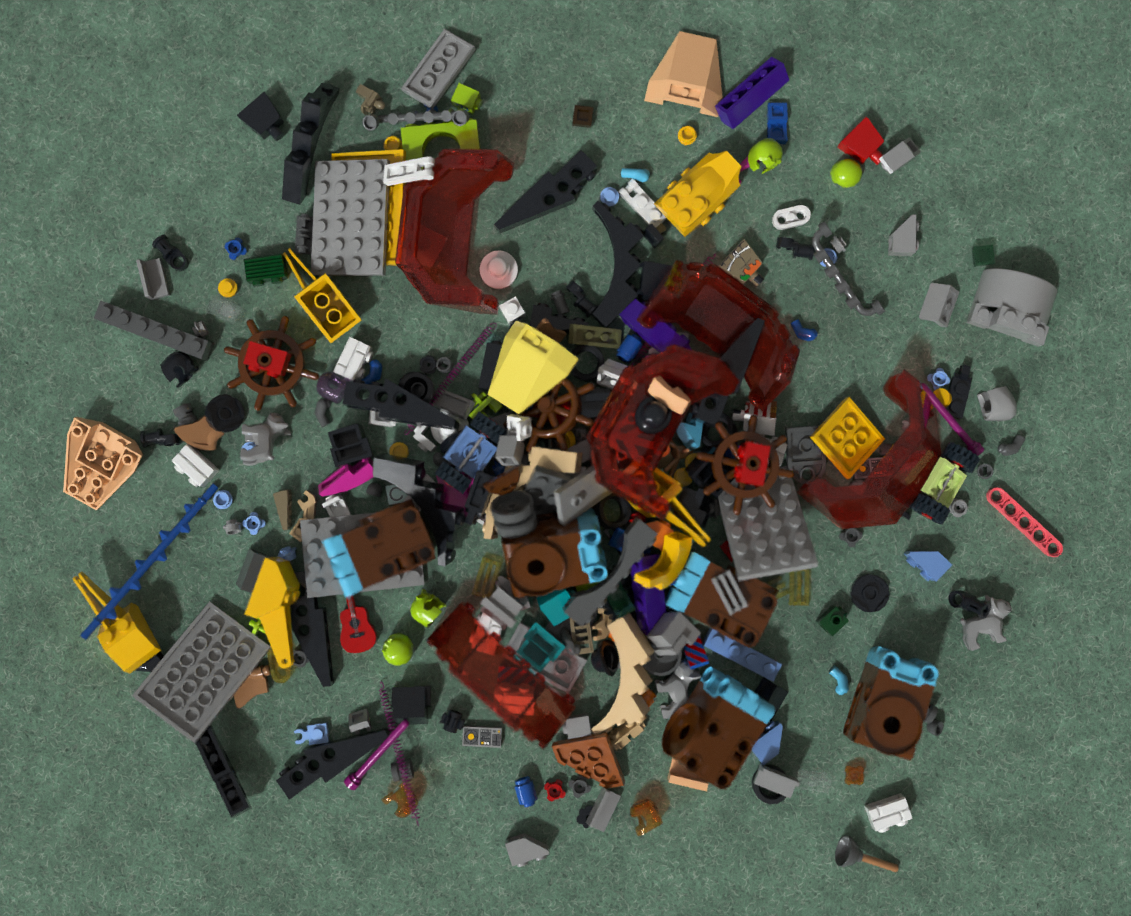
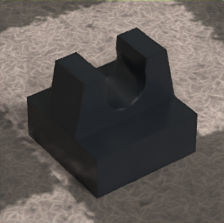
[643,223,667,249]

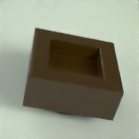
[572,105,593,128]

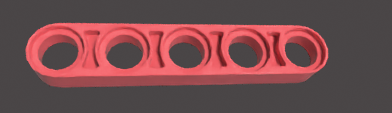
[986,487,1063,557]

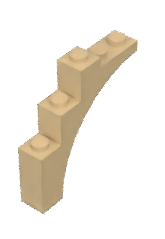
[482,447,583,539]
[591,612,655,735]

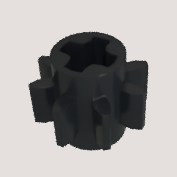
[440,710,466,733]

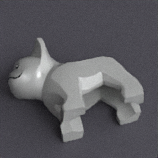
[240,412,291,466]
[960,595,1012,651]
[655,659,702,719]

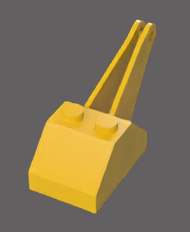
[283,248,362,343]
[612,458,711,547]
[245,557,300,669]
[73,572,161,673]

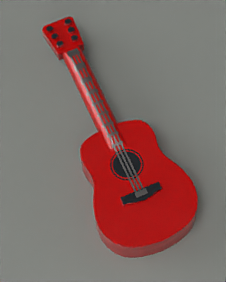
[340,595,377,653]

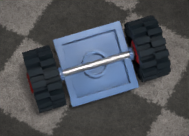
[434,412,507,494]

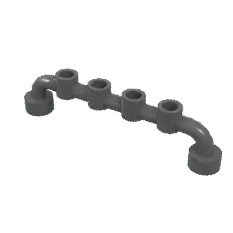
[362,108,469,131]
[812,221,886,316]

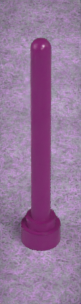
[919,383,985,456]
[344,719,409,790]

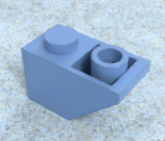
[904,551,952,582]
[752,720,783,765]

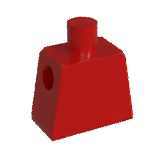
[837,116,884,165]

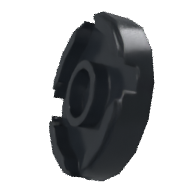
[205,394,245,433]
[850,574,889,612]

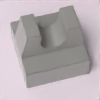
[349,708,371,735]

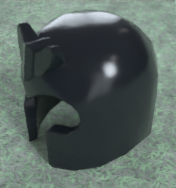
[160,352,199,388]

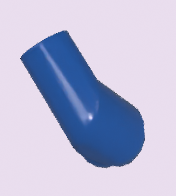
[790,319,818,341]
[361,359,382,385]

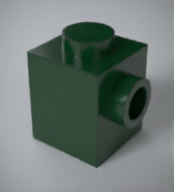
[816,605,849,637]

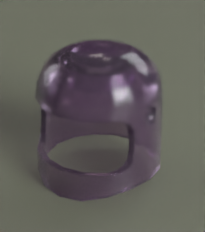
[316,371,351,404]

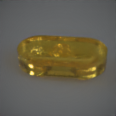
[267,647,292,683]

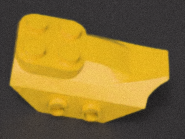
[654,151,741,237]

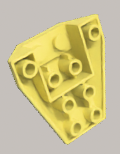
[488,321,579,415]

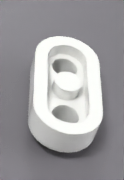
[772,205,811,230]

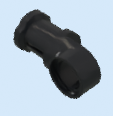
[152,234,189,271]
[776,237,814,260]
[565,280,599,318]
[140,428,181,448]
[948,590,991,619]

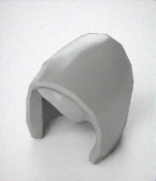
[977,386,1017,421]

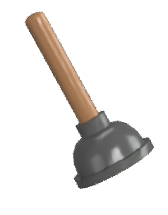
[835,835,899,872]

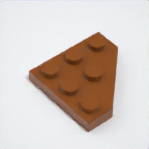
[552,732,625,789]

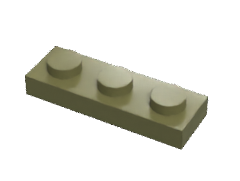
[568,324,622,349]

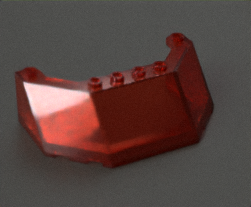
[395,149,514,315]
[637,260,800,411]
[587,344,740,520]
[797,369,941,529]
[426,601,576,749]

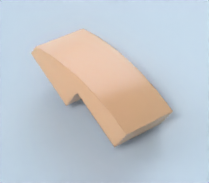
[648,376,691,414]

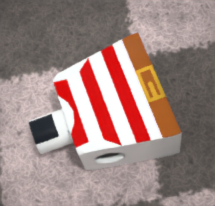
[732,401,777,436]

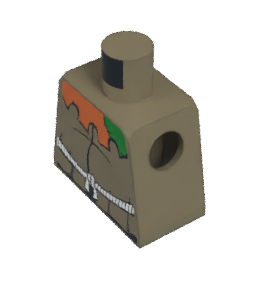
[717,240,765,287]

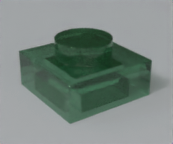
[972,245,995,267]

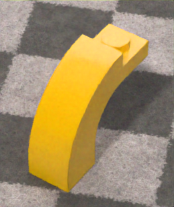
[634,531,692,590]

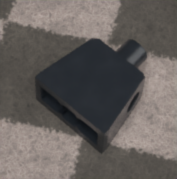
[237,92,284,141]

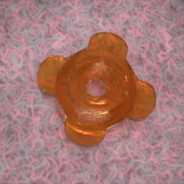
[844,765,864,785]

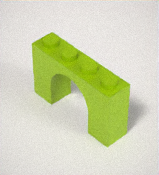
[401,118,482,171]

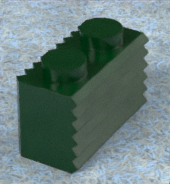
[243,254,288,287]

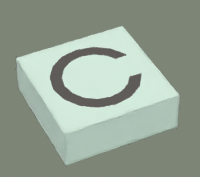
[385,485,407,505]

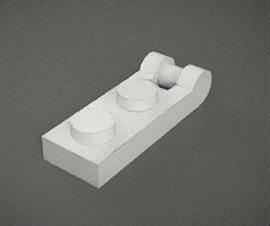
[383,157,435,186]
[618,179,667,228]

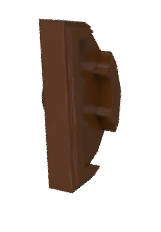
[482,465,520,495]

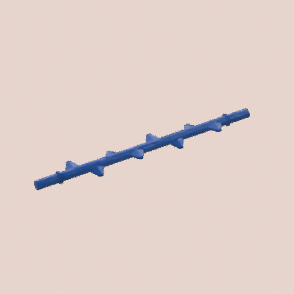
[80,484,218,640]

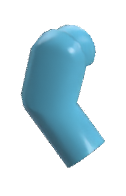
[621,168,650,182]
[829,666,849,695]

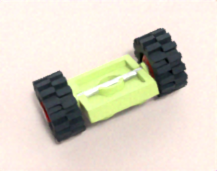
[911,442,980,525]

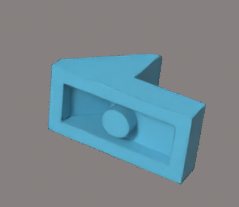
[674,412,703,451]

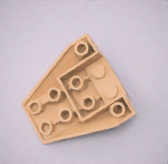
[644,31,723,117]
[63,417,143,510]

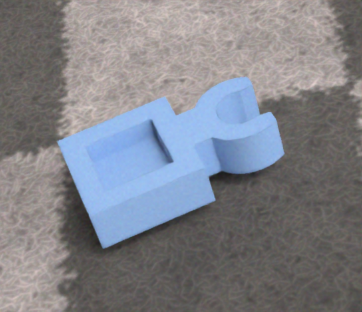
[294,722,330,745]

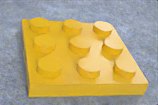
[810,397,885,479]

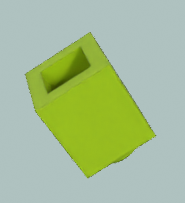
[451,83,482,114]

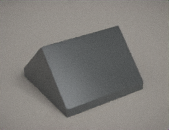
[236,548,271,593]

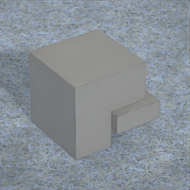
[480,585,524,630]
[647,612,701,656]

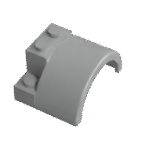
[966,268,1057,347]

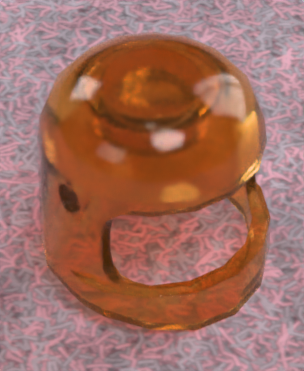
[381,782,418,818]
[630,799,663,836]

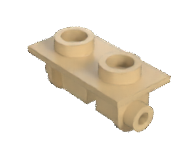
[608,721,646,751]

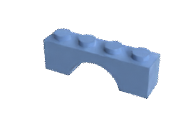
[702,627,782,681]

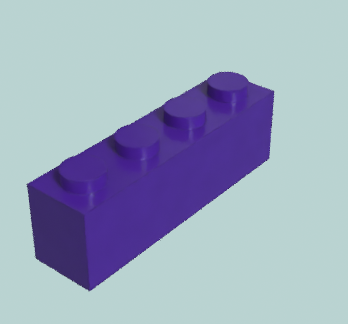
[715,57,789,129]
[619,299,692,367]
[631,553,666,635]

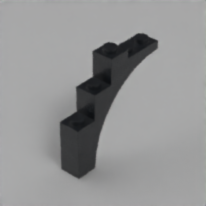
[282,83,340,205]
[592,201,644,328]
[478,303,589,392]
[373,453,466,567]

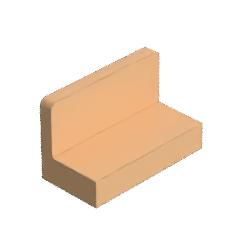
[667,758,709,791]

